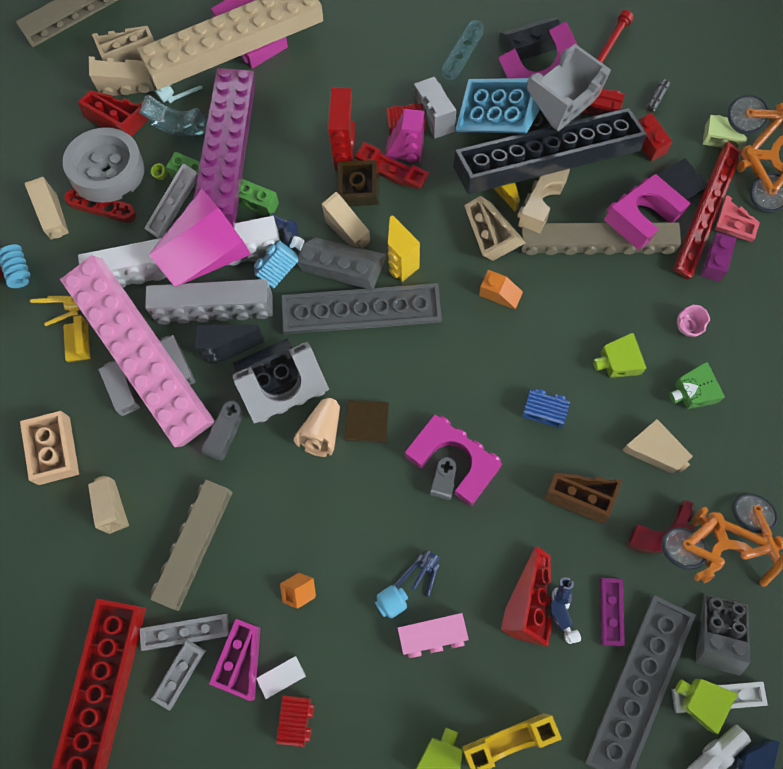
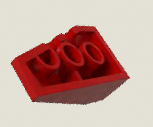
[501,547,552,647]

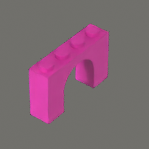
[211,0,288,69]
[498,21,578,79]
[604,174,691,250]
[405,414,502,507]

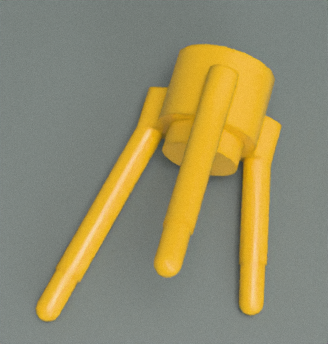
[30,296,80,326]

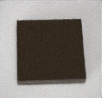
[345,400,389,443]

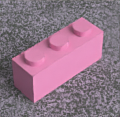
[398,613,469,658]

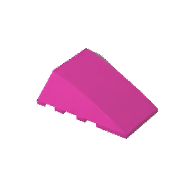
[149,188,251,287]

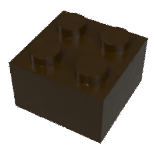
[338,160,379,206]

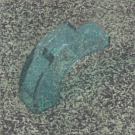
[139,95,208,137]

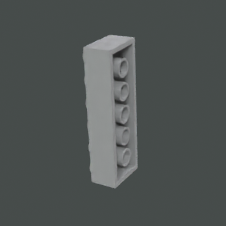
[146,279,273,325]

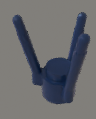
[394,550,440,597]

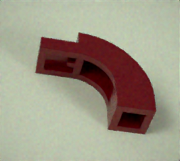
[626,500,695,554]

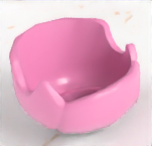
[676,304,710,337]

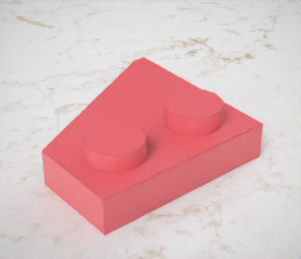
[714,195,760,242]

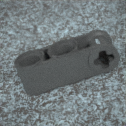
[201,401,244,461]

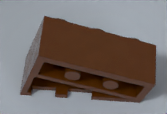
[544,473,623,525]

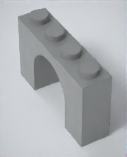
[99,335,196,416]
[232,342,329,424]

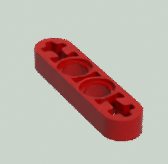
[64,189,136,223]

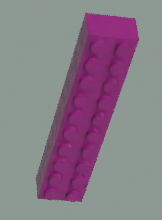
[194,68,255,229]

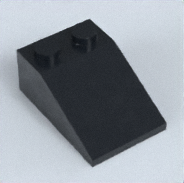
[196,324,265,364]

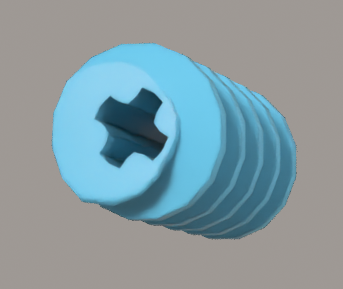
[0,244,31,288]

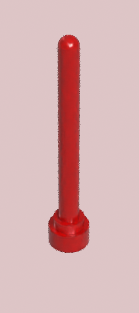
[597,10,634,63]

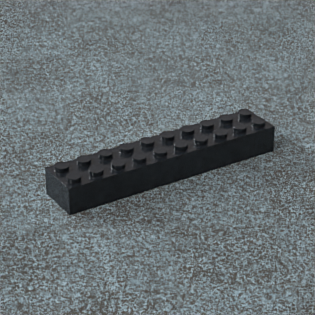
[453,108,647,194]

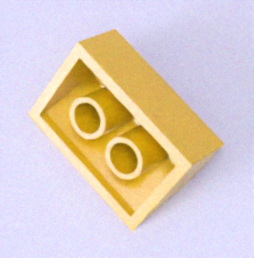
[388,215,420,282]

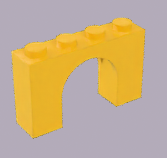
[462,713,562,769]

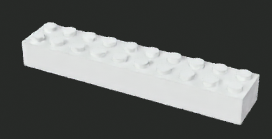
[78,216,280,288]

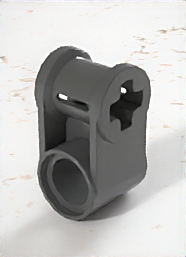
[430,458,456,500]

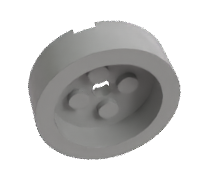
[63,128,145,203]

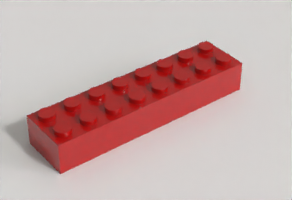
[52,599,147,769]

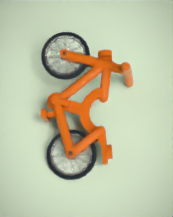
[727,94,783,213]
[661,494,783,587]

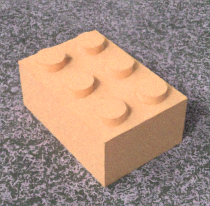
[20,411,79,485]

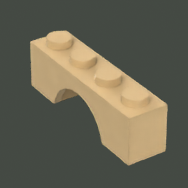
[517,169,570,234]

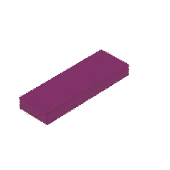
[599,578,625,646]

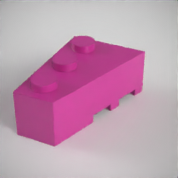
[385,109,424,163]
[209,619,260,701]

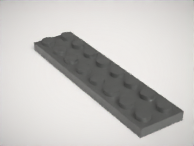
[282,283,442,335]
[584,595,696,769]

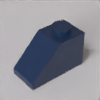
[733,739,780,769]

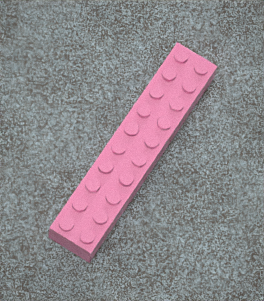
[60,255,215,447]

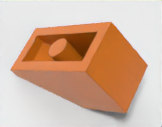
[479,270,523,310]

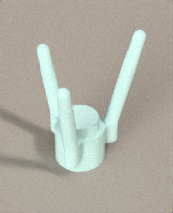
[155,85,203,104]

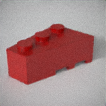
[78,90,150,137]

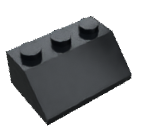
[499,17,561,60]
[233,338,298,395]

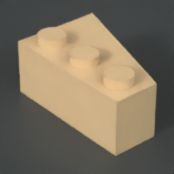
[89,56,155,96]
[464,196,526,261]

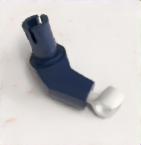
[270,213,304,251]
[550,577,581,644]

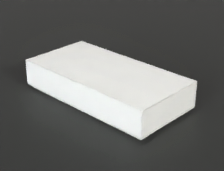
[256,656,306,699]

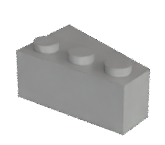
[414,77,457,139]

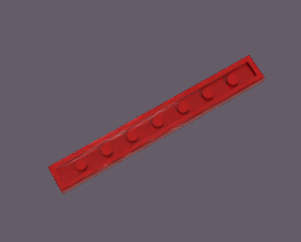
[673,142,741,280]

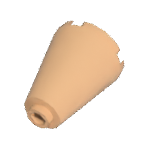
[294,398,340,457]

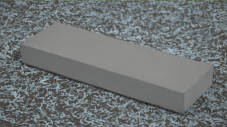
[151,639,206,711]

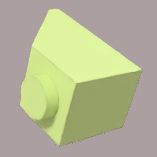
[703,115,747,150]

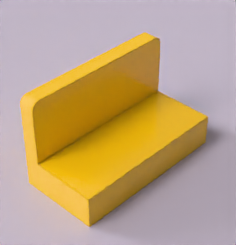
[63,315,90,362]

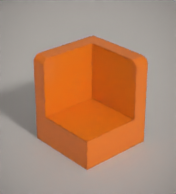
[280,573,316,609]

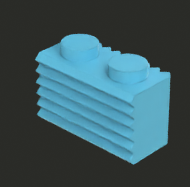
[254,240,298,289]

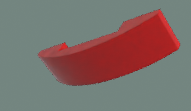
[355,142,430,189]

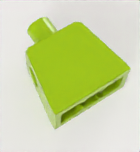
[593,333,646,378]
[675,679,738,734]
[416,727,463,769]

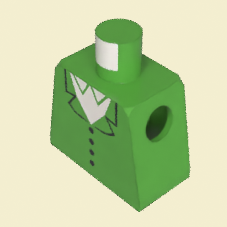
[669,362,725,409]

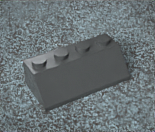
[297,237,386,290]

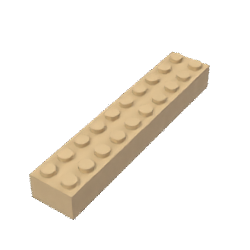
[138,0,323,90]

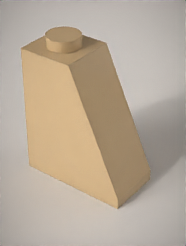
[25,177,69,239]
[322,192,370,248]
[622,419,693,474]
[88,476,129,534]

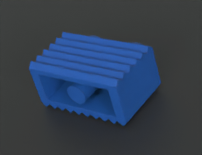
[522,389,570,428]

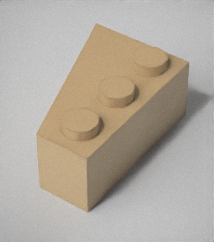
[92,26,154,62]

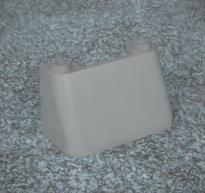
[527,44,611,131]

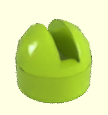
[151,163,168,180]

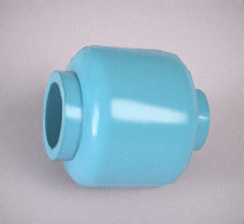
[375,585,408,618]

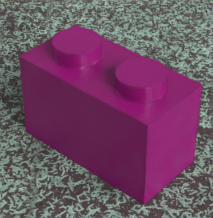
[701,232,737,282]

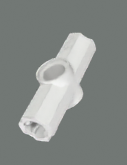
[687,724,751,769]

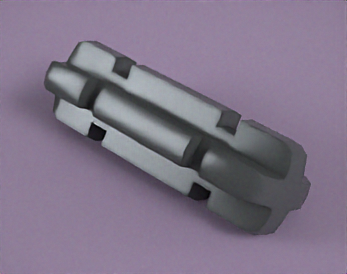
[646,79,670,112]

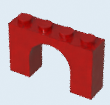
[328,87,356,171]

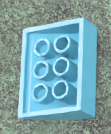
[456,78,540,133]

